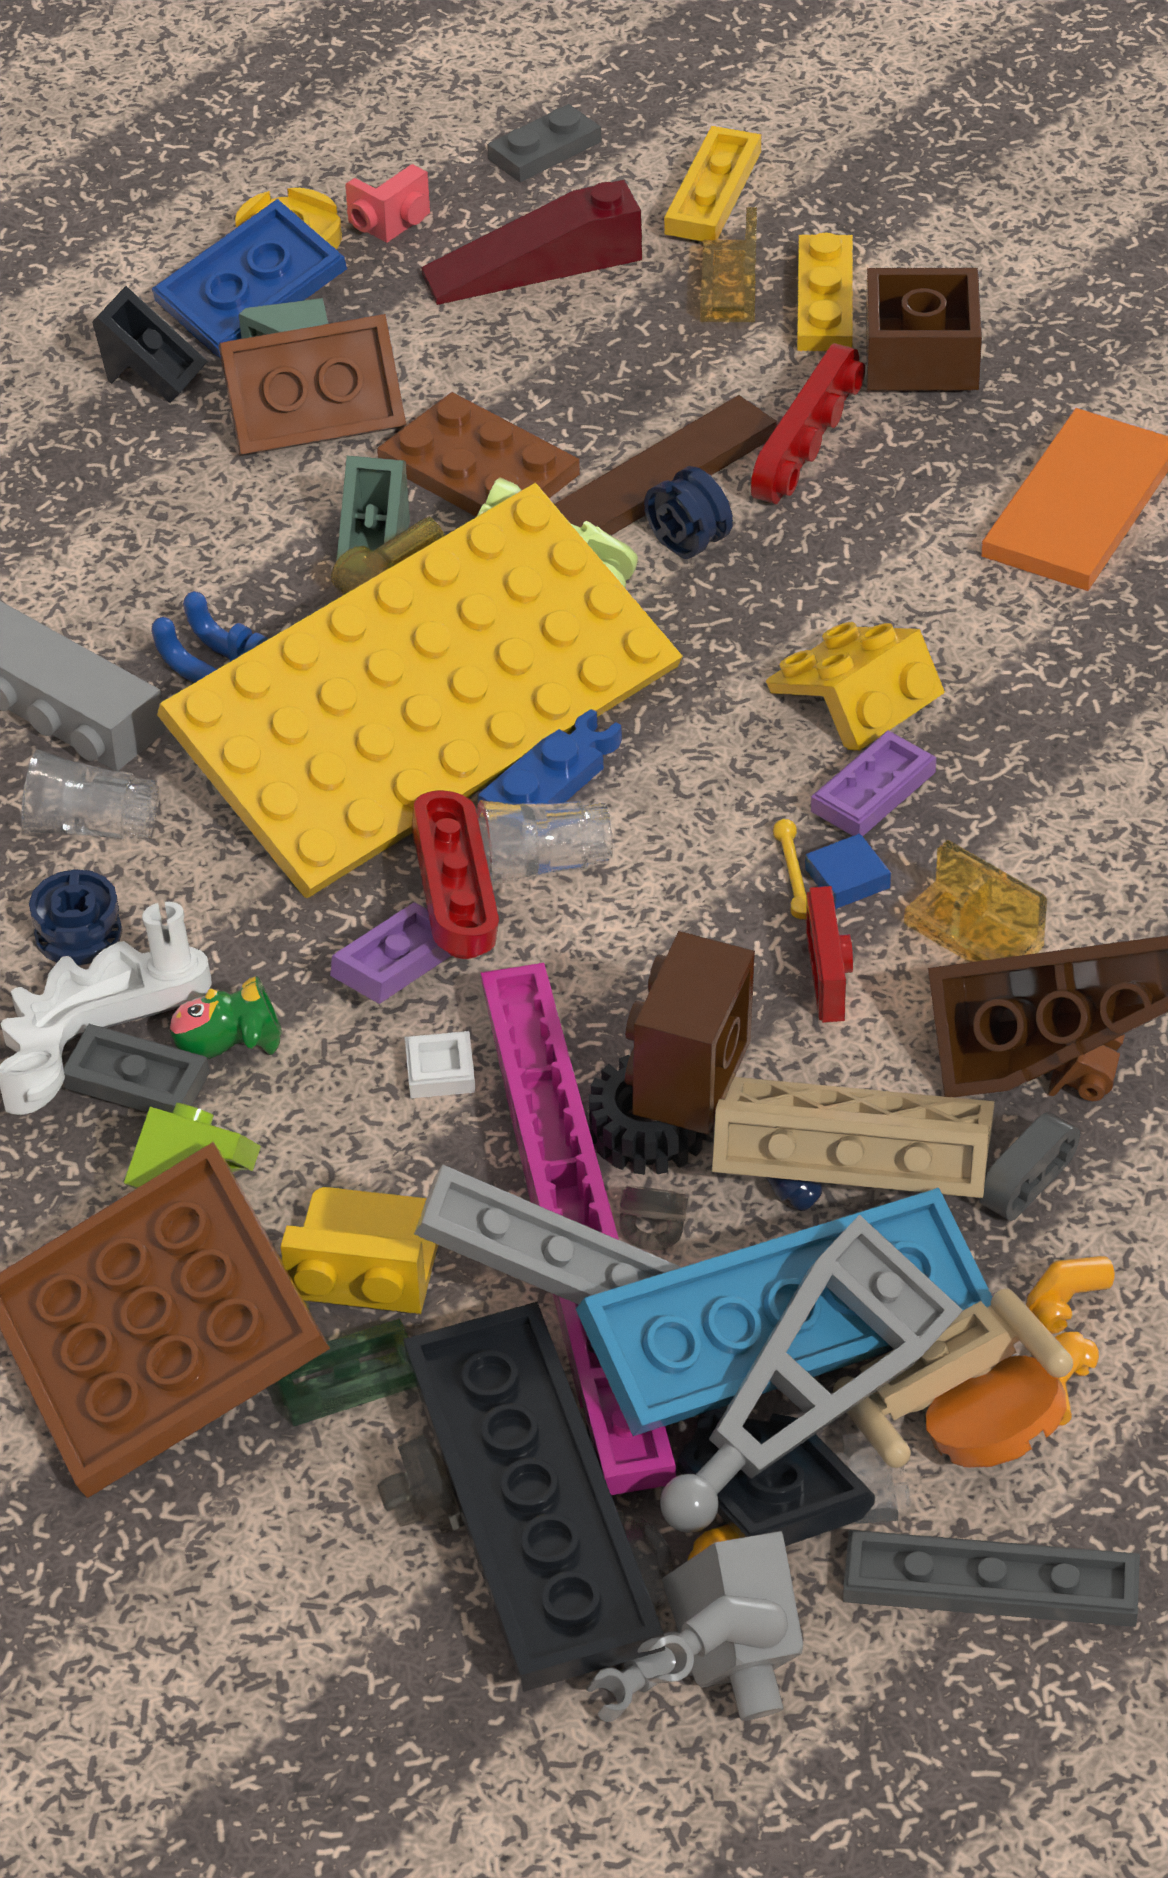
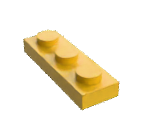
[664,126,762,244]
[797,233,853,351]

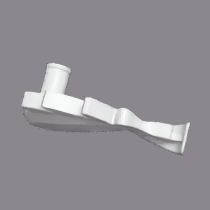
[0,902,212,1115]

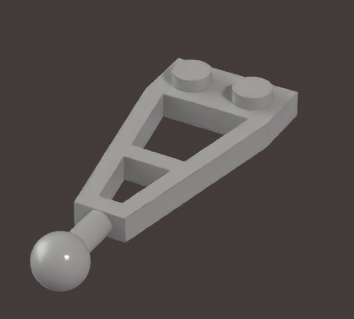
[660,1215,963,1533]

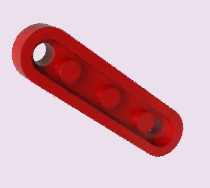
[751,343,866,504]
[412,790,499,959]

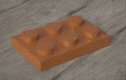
[218,314,406,456]
[377,392,580,517]

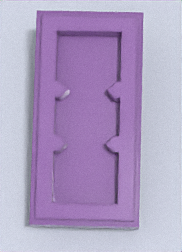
[811,730,936,836]

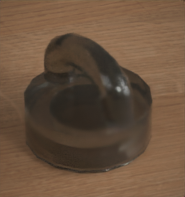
[619,1185,689,1250]

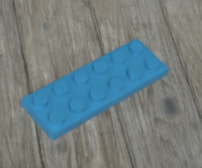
[576,1188,992,1436]

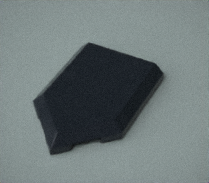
[678,1406,875,1547]

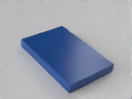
[152,199,347,359]

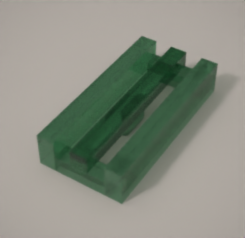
[275,1318,417,1427]

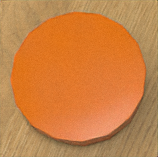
[926,1355,1067,1468]

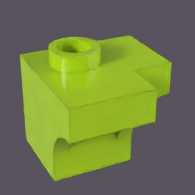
[124,1102,261,1189]

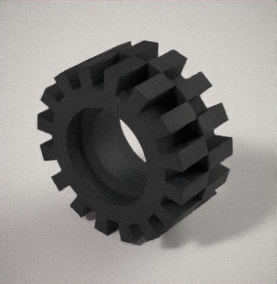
[589,1055,708,1175]

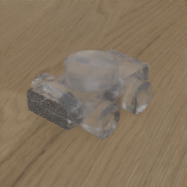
[835,1433,910,1524]

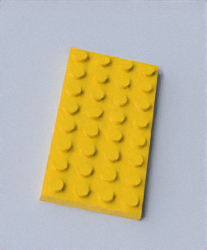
[157,482,683,898]

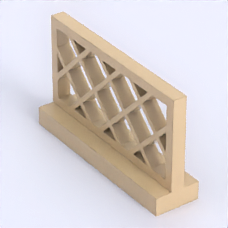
[712,1077,995,1198]

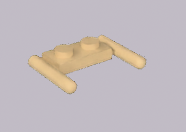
[833,1289,1073,1468]

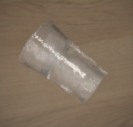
[21,749,159,841]
[477,800,613,886]

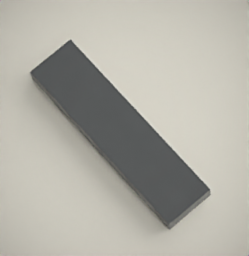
[843,1530,1140,1627]

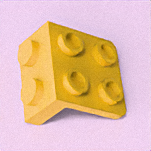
[766,622,945,751]
[280,1187,438,1314]

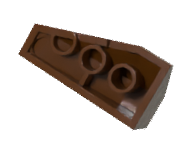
[928,935,1168,1097]

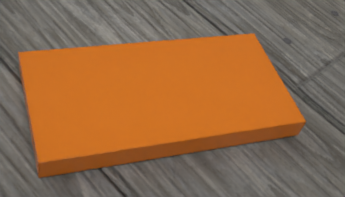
[981,408,1168,591]

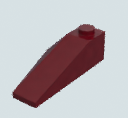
[421,180,642,305]

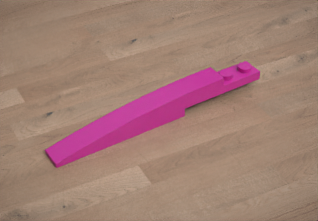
[481,963,676,1495]

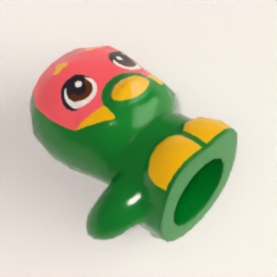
[170,976,282,1059]

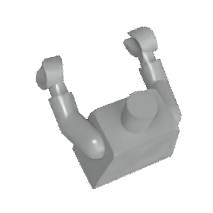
[586,1531,803,1722]

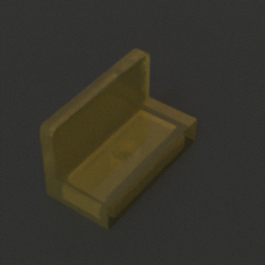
[700,207,757,322]

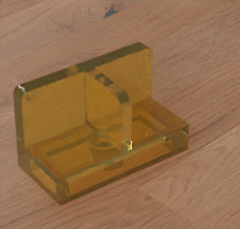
[904,840,1047,962]

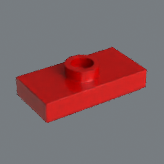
[806,886,853,1023]

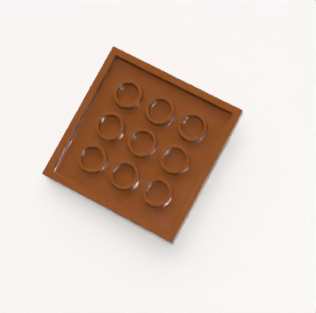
[0,1142,330,1498]

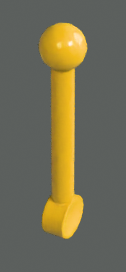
[773,818,806,919]

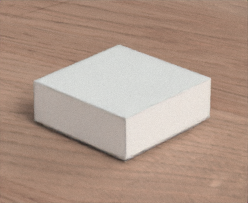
[405,1031,476,1099]

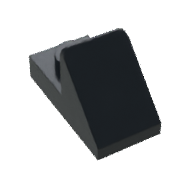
[92,286,208,403]

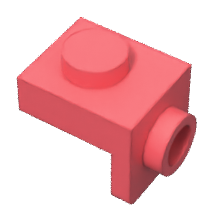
[345,164,430,243]

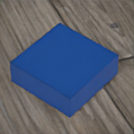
[805,834,891,909]

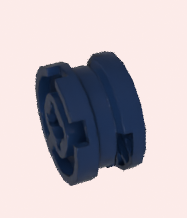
[644,466,733,559]
[29,869,123,966]

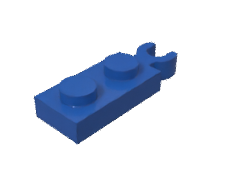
[478,709,622,837]

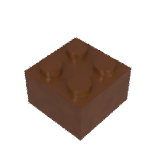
[866,268,982,390]
[625,931,755,1135]

